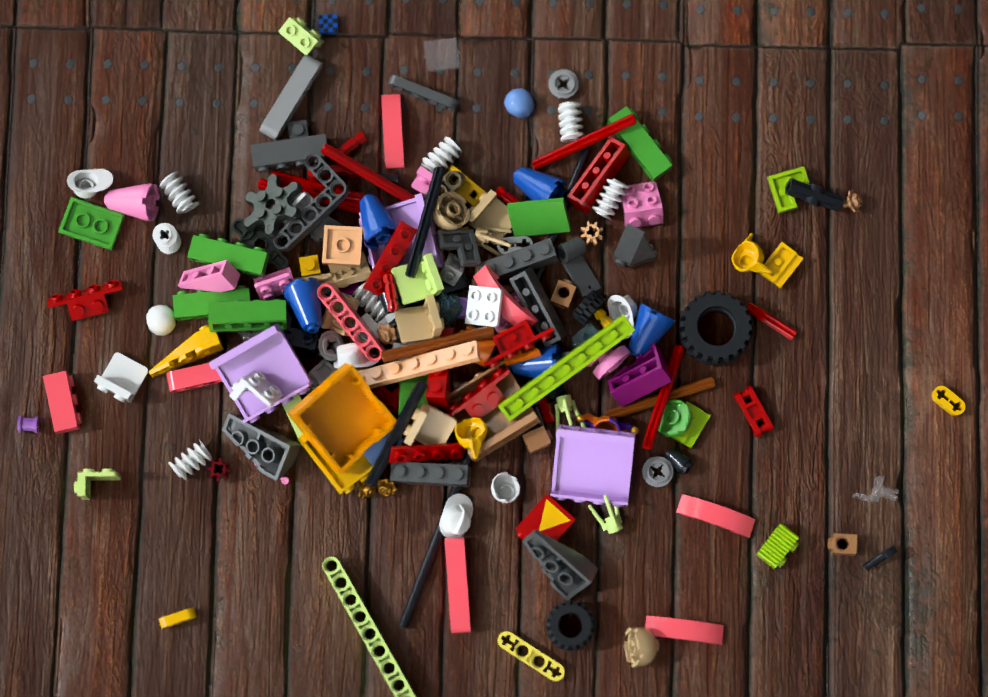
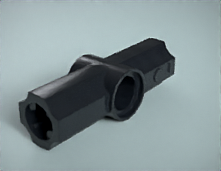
[785,178,843,212]

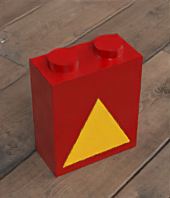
[516,494,576,541]

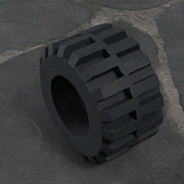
[546,601,595,651]

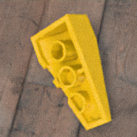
[149,325,224,378]

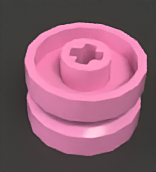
[587,343,631,380]

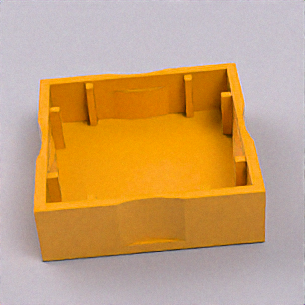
[287,363,397,474]

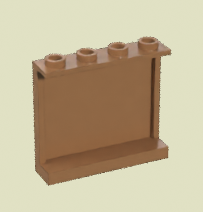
[442,361,541,462]

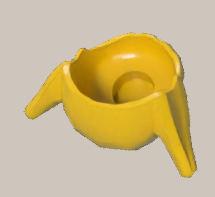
[731,233,772,274]
[452,417,487,459]

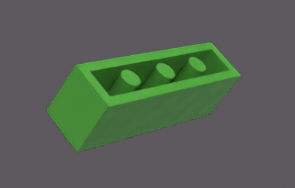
[607,106,672,182]
[187,234,269,278]
[172,286,252,321]
[208,299,287,332]

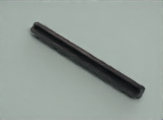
[405,167,445,278]
[366,380,427,487]

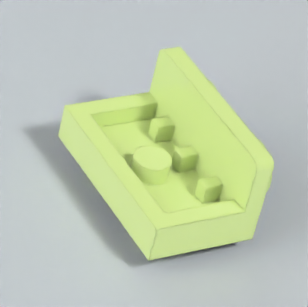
[279,17,324,55]

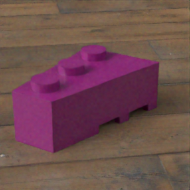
[608,342,672,407]

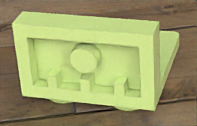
[391,253,444,305]

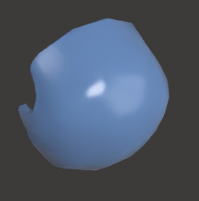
[504,88,535,119]

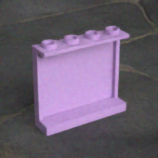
[359,193,445,284]
[208,323,313,423]
[550,424,635,507]

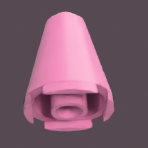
[104,183,159,221]

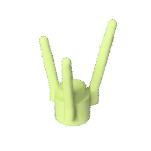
[554,395,586,438]
[588,494,623,534]

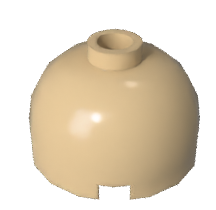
[432,191,470,230]
[624,627,659,667]

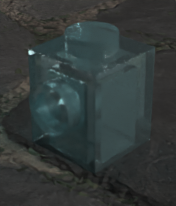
[436,292,464,325]
[572,322,598,349]

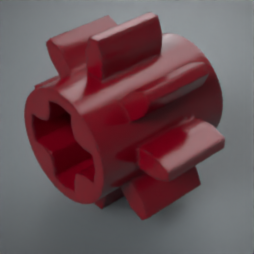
[207,458,232,482]

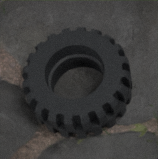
[678,290,754,367]

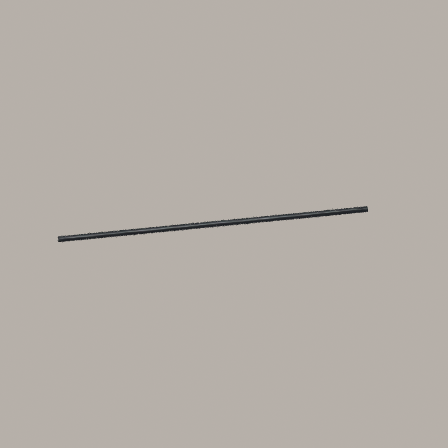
[398,147,591,629]

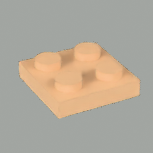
[322,225,363,266]

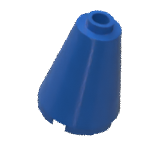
[513,167,567,201]
[359,194,398,249]
[283,277,322,333]
[628,303,675,357]
[509,344,562,378]

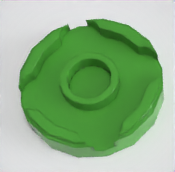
[658,399,692,438]

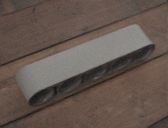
[259,55,323,141]

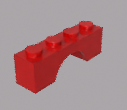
[425,328,456,407]

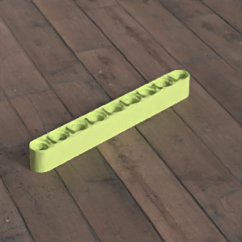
[323,557,416,697]

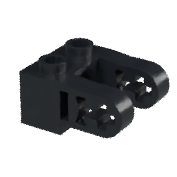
[282,304,324,358]

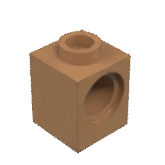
[550,279,576,311]
[522,426,553,455]
[828,533,857,556]

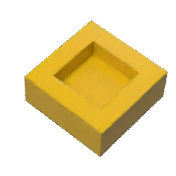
[299,255,321,277]

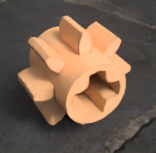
[580,221,603,245]

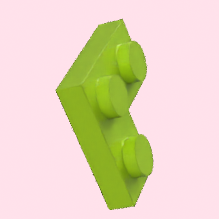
[767,166,809,214]

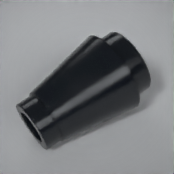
[665,448,694,475]

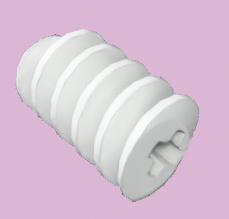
[558,102,584,143]
[421,137,462,174]
[160,172,200,214]
[592,178,629,221]
[153,223,181,254]
[352,283,388,323]
[168,439,213,480]

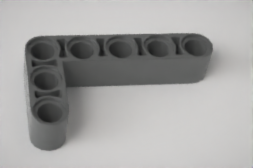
[273,153,350,252]

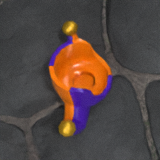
[577,413,639,435]

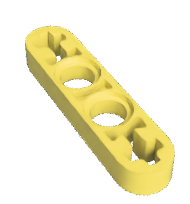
[498,631,565,681]

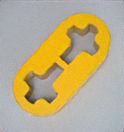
[932,386,965,416]
[159,608,197,629]

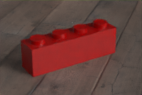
[567,136,630,214]

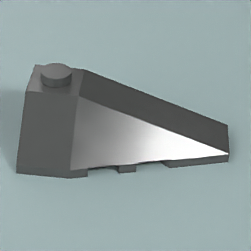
[613,223,658,268]
[222,413,301,481]
[523,529,598,601]

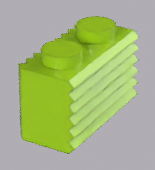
[756,523,799,569]

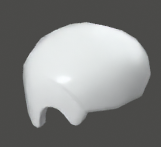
[146,305,176,336]
[491,472,520,503]

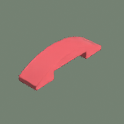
[381,94,404,169]
[473,264,539,328]
[676,494,756,538]
[645,616,724,645]

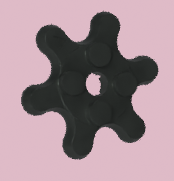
[244,174,302,239]
[232,219,288,279]

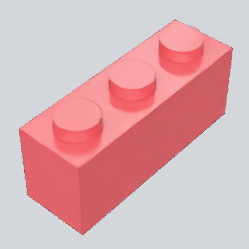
[43,371,82,434]

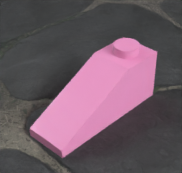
[178,260,241,293]

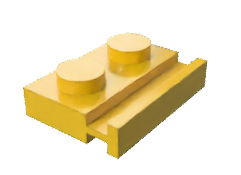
[758,242,804,289]

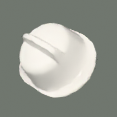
[67,169,113,199]
[607,295,638,339]
[333,343,379,369]
[439,493,473,538]

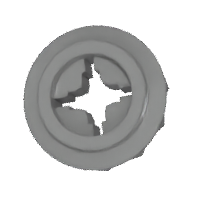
[548,69,579,99]
[316,330,344,361]
[642,456,673,487]

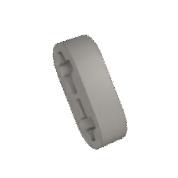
[497,236,533,255]

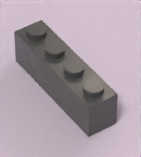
[250,134,330,173]
[479,238,559,283]
[509,266,567,346]
[390,462,472,487]

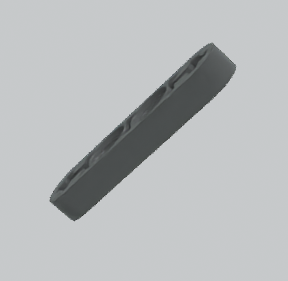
[388,75,459,112]

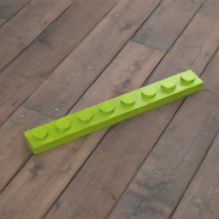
[498,314,635,422]

